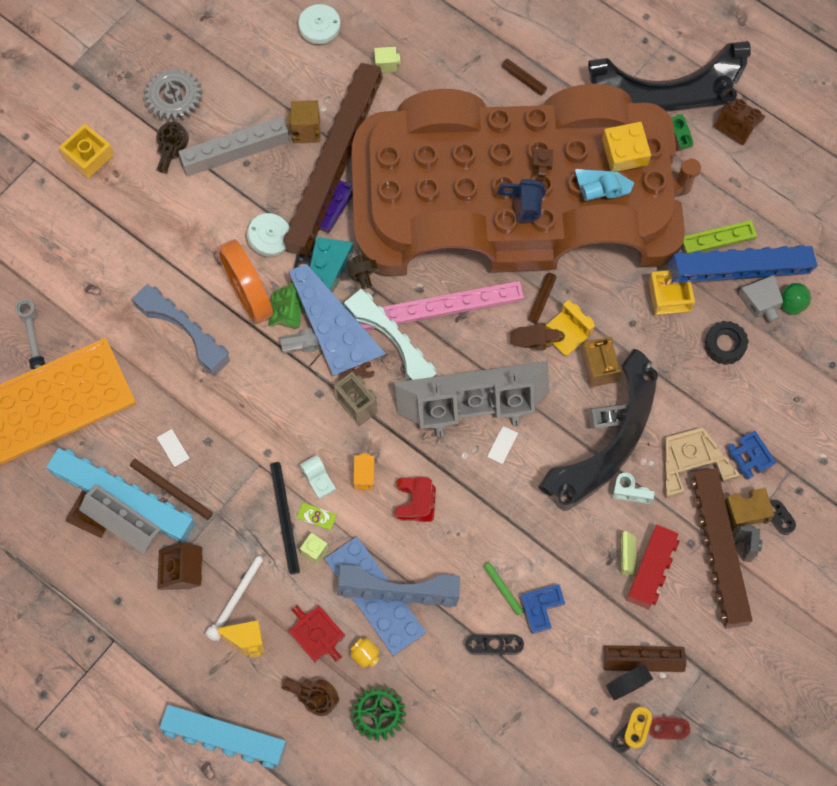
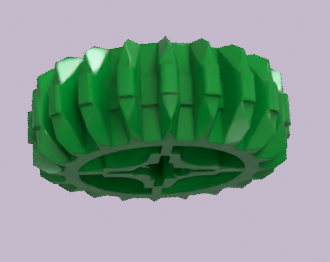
[351,685,406,742]

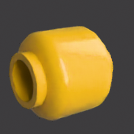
[350,637,380,668]

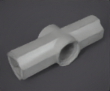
[280,328,320,354]

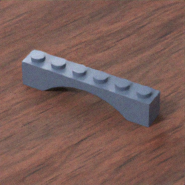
[132,284,230,376]
[337,564,460,607]

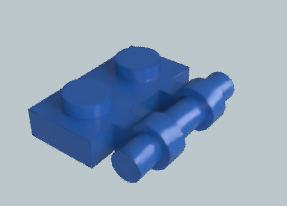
[726,431,777,480]

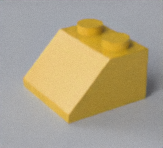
[218,620,266,658]

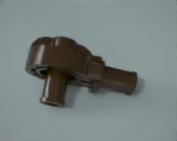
[156,122,189,174]
[345,255,379,289]

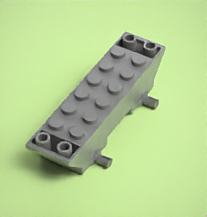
[395,361,549,437]

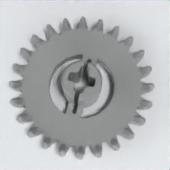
[143,68,203,122]

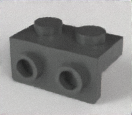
[733,525,763,562]

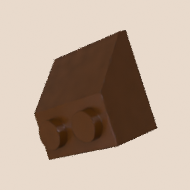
[157,543,203,590]

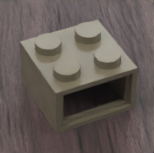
[334,372,378,427]

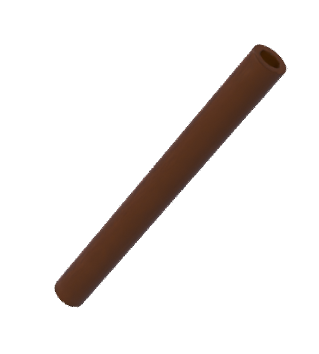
[130,459,213,520]

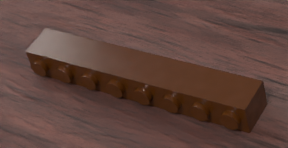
[690,468,753,629]

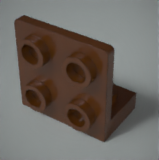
[714,98,766,145]

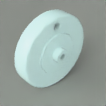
[298,4,341,44]
[247,213,290,257]

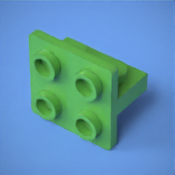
[268,283,302,329]

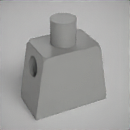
[739,275,783,323]

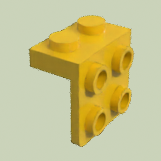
[546,300,595,356]

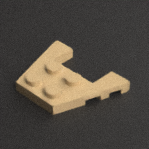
[665,427,740,498]

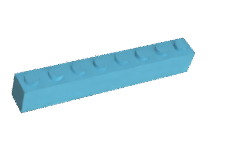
[46,448,195,543]

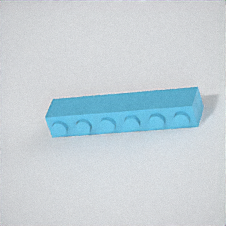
[159,705,287,769]

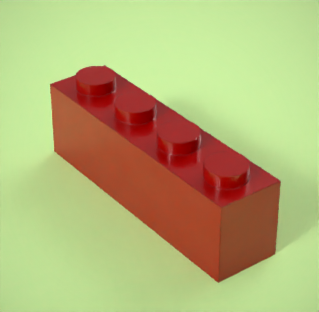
[626,524,680,610]

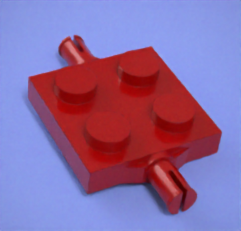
[288,605,346,663]

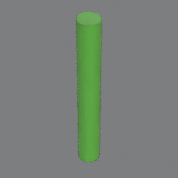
[484,562,524,616]

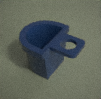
[497,179,546,222]

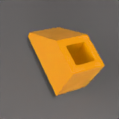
[354,453,375,491]

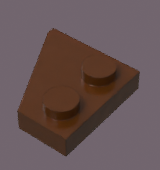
[65,490,106,538]

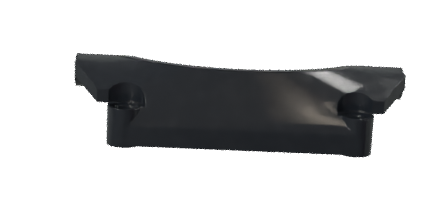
[588,41,751,110]

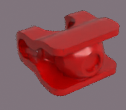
[394,477,436,522]

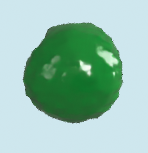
[781,283,812,315]

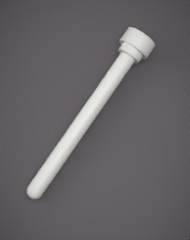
[205,556,263,642]

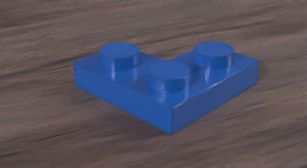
[521,584,565,634]

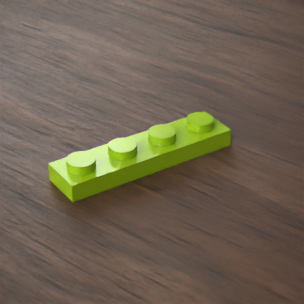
[682,220,757,254]

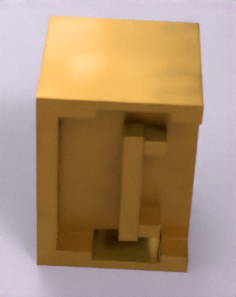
[288,100,321,143]
[581,337,622,387]
[725,487,774,532]

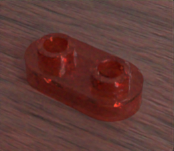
[648,718,690,740]

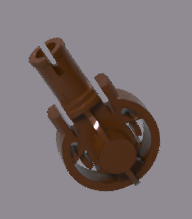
[282,677,339,716]

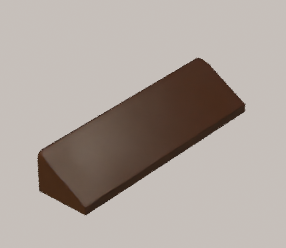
[603,645,687,672]

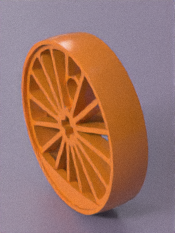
[217,239,273,324]

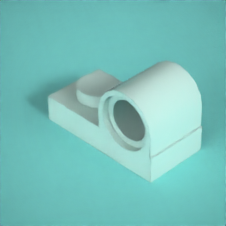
[300,455,336,500]
[612,473,654,504]

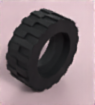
[704,321,749,365]
[606,664,653,700]

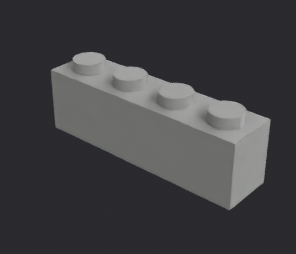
[79,484,161,554]

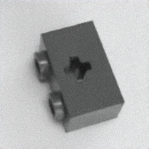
[587,404,629,428]

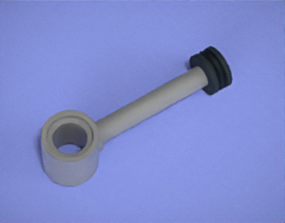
[15,299,45,369]

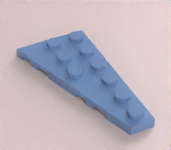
[289,264,386,376]

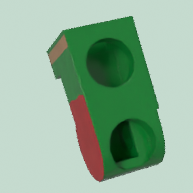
[671,114,693,151]

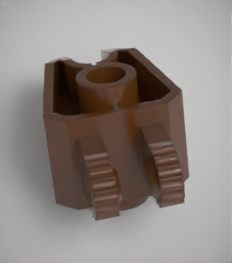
[510,323,565,351]

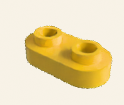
[624,707,652,749]

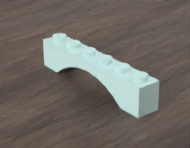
[343,289,437,381]

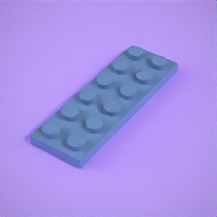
[325,537,426,657]

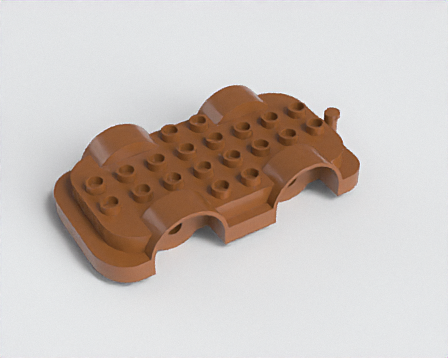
[352,84,701,275]

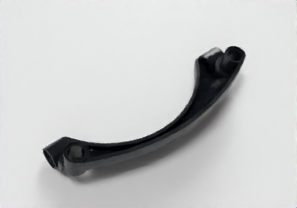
[538,349,658,511]

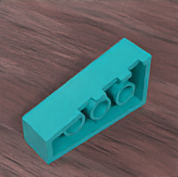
[302,237,354,313]

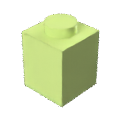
[374,47,400,72]
[300,533,329,565]

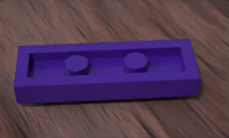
[320,180,353,233]

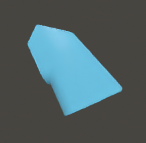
[575,169,634,201]

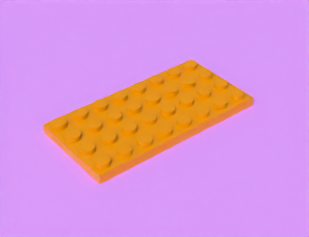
[0,338,136,465]

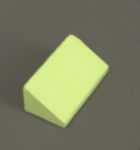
[621,531,637,575]

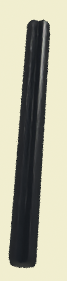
[270,462,300,575]

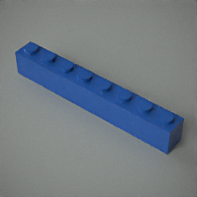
[668,245,818,283]

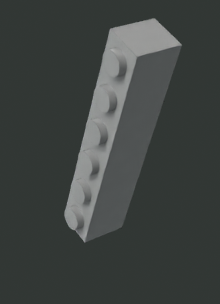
[178,117,289,177]

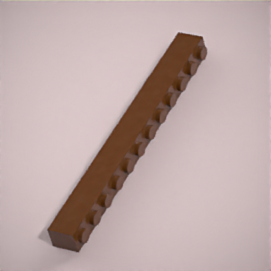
[283,63,383,256]

